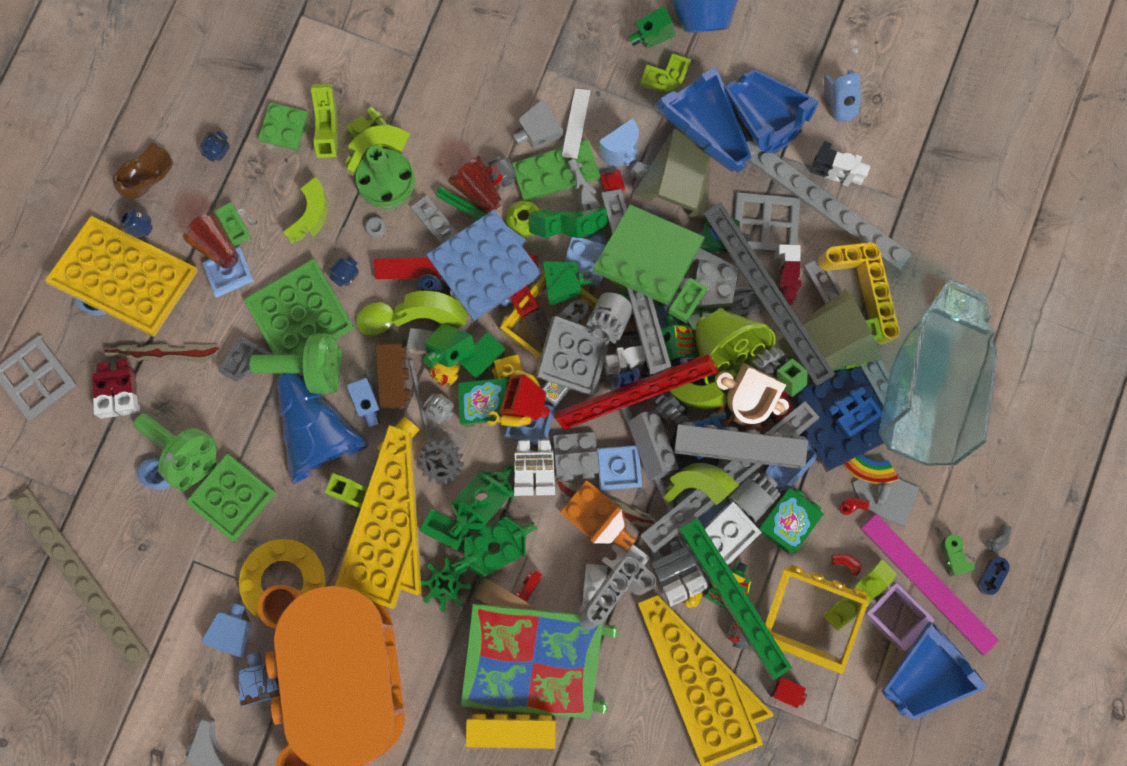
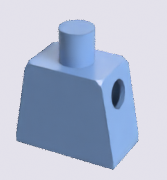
[201,603,251,657]

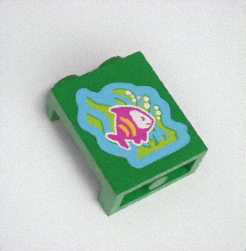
[458,378,509,427]
[758,488,824,556]

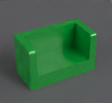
[459,332,506,381]
[419,508,470,552]

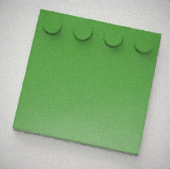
[593,205,704,305]
[244,259,355,355]

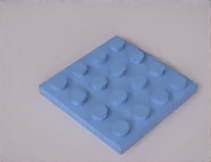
[427,209,542,321]

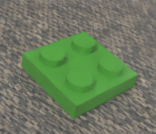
[258,103,309,151]

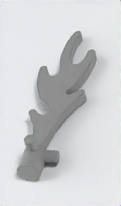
[568,159,601,211]

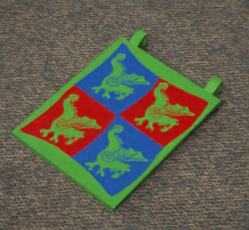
[461,604,618,719]

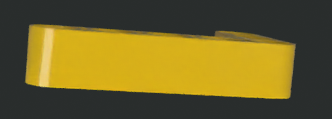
[818,243,899,345]

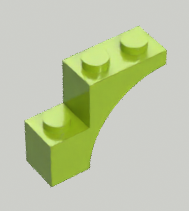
[822,559,897,631]

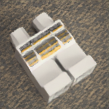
[514,439,555,496]

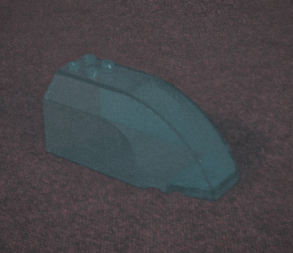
[879,278,999,466]

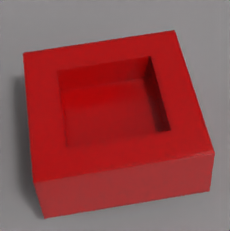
[600,170,625,192]

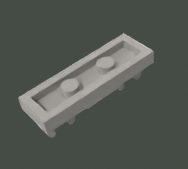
[411,195,458,245]

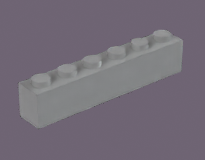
[674,422,808,469]

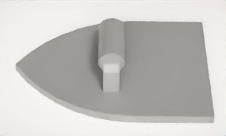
[852,479,919,526]

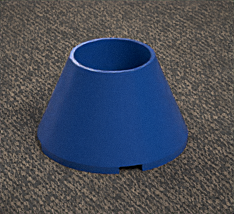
[670,0,738,32]

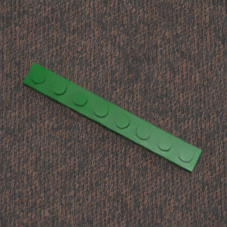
[678,518,792,680]

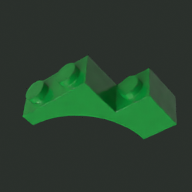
[529,207,608,238]

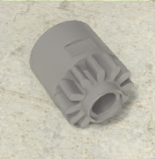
[587,292,633,344]
[728,471,780,523]

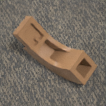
[474,578,538,610]

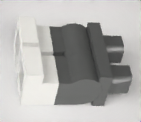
[650,540,707,607]

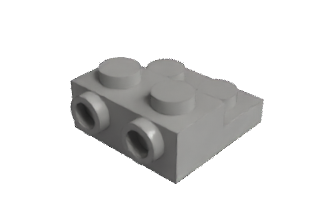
[553,432,599,481]

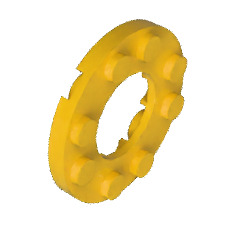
[239,539,326,621]

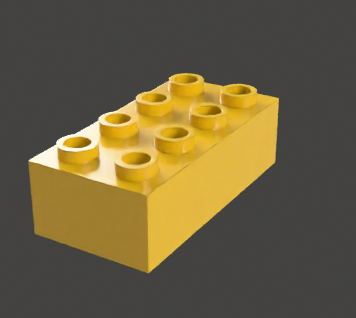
[466,714,556,749]

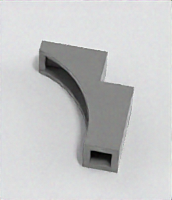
[185,719,230,766]

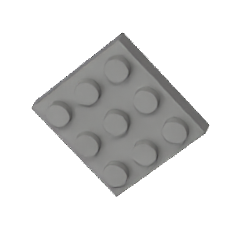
[535,316,610,396]

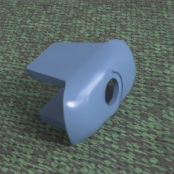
[824,69,861,122]
[766,436,817,490]

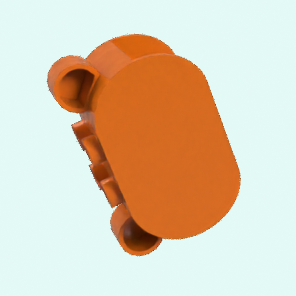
[258,585,405,766]

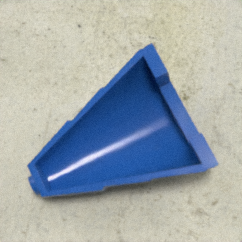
[655,67,752,173]
[277,373,369,485]

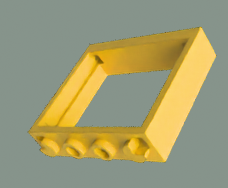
[500,271,598,361]
[765,565,870,674]

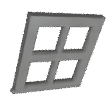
[734,191,800,252]
[0,335,77,421]

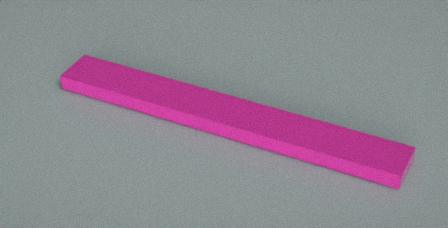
[860,514,999,655]

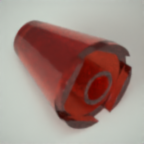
[448,155,502,212]
[183,212,239,268]

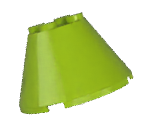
[695,308,776,385]

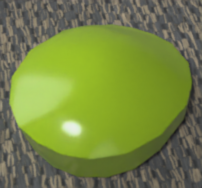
[356,302,394,336]

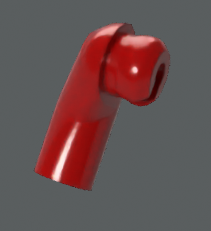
[839,497,870,515]
[831,554,862,575]

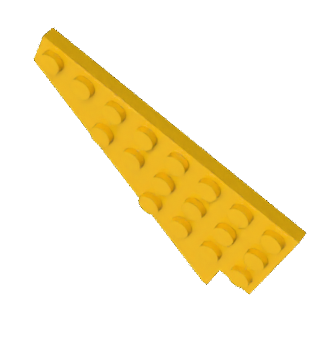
[335,425,421,609]
[637,595,774,766]

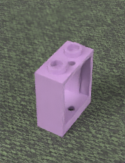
[864,583,934,651]

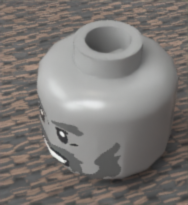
[423,393,455,424]

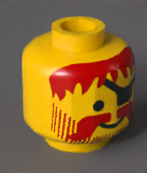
[429,363,459,386]

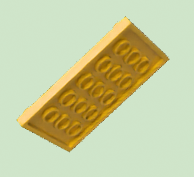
[45,216,198,337]

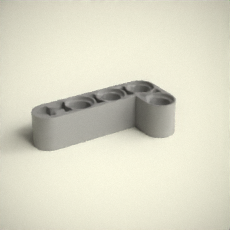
[579,557,656,630]

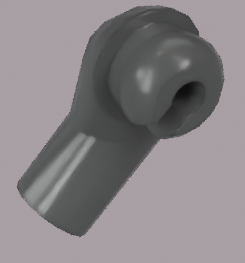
[986,525,1012,552]

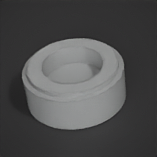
[365,217,386,238]

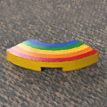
[842,454,899,484]

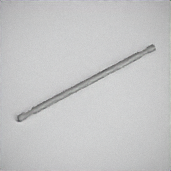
[409,360,433,451]

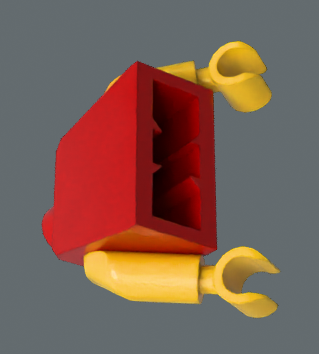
[486,364,550,427]

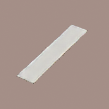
[562,89,591,159]

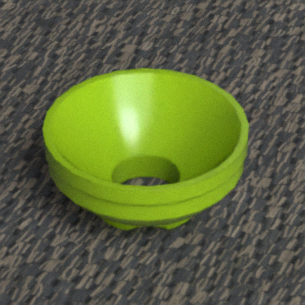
[505,201,539,238]

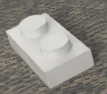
[582,564,607,607]

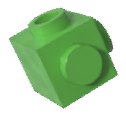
[777,359,808,397]

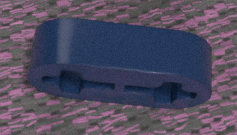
[978,557,1010,595]

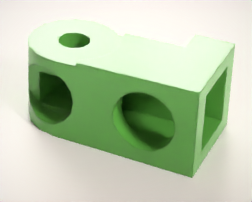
[941,534,975,577]

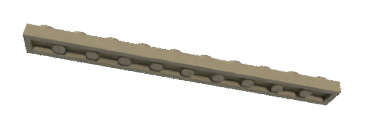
[10,489,151,670]

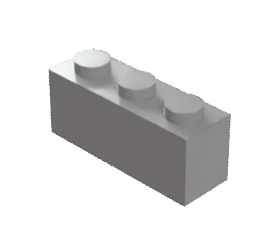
[628,410,679,481]

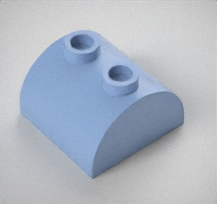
[599,118,639,166]

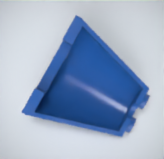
[725,69,819,153]
[881,621,988,720]

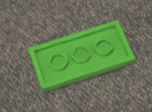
[512,140,600,201]

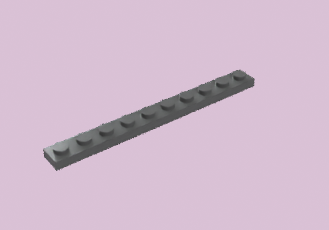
[703,202,835,387]

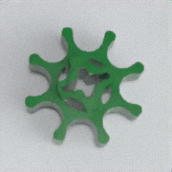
[421,558,473,613]

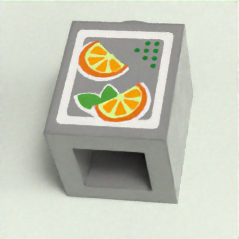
[407,328,435,355]
[542,381,571,409]

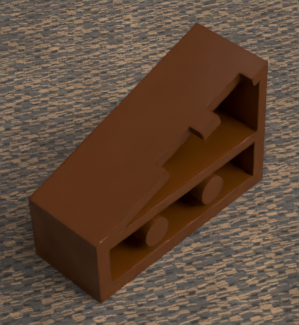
[376,340,410,408]

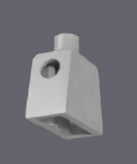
[512,100,563,149]

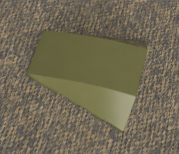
[632,129,710,222]
[778,289,882,375]

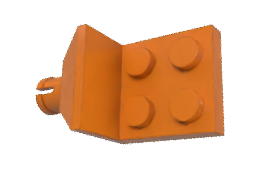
[560,480,637,552]

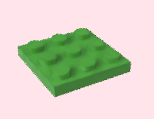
[186,453,277,543]

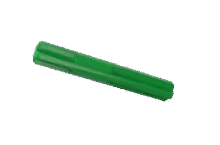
[436,186,508,226]

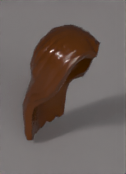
[113,143,173,199]

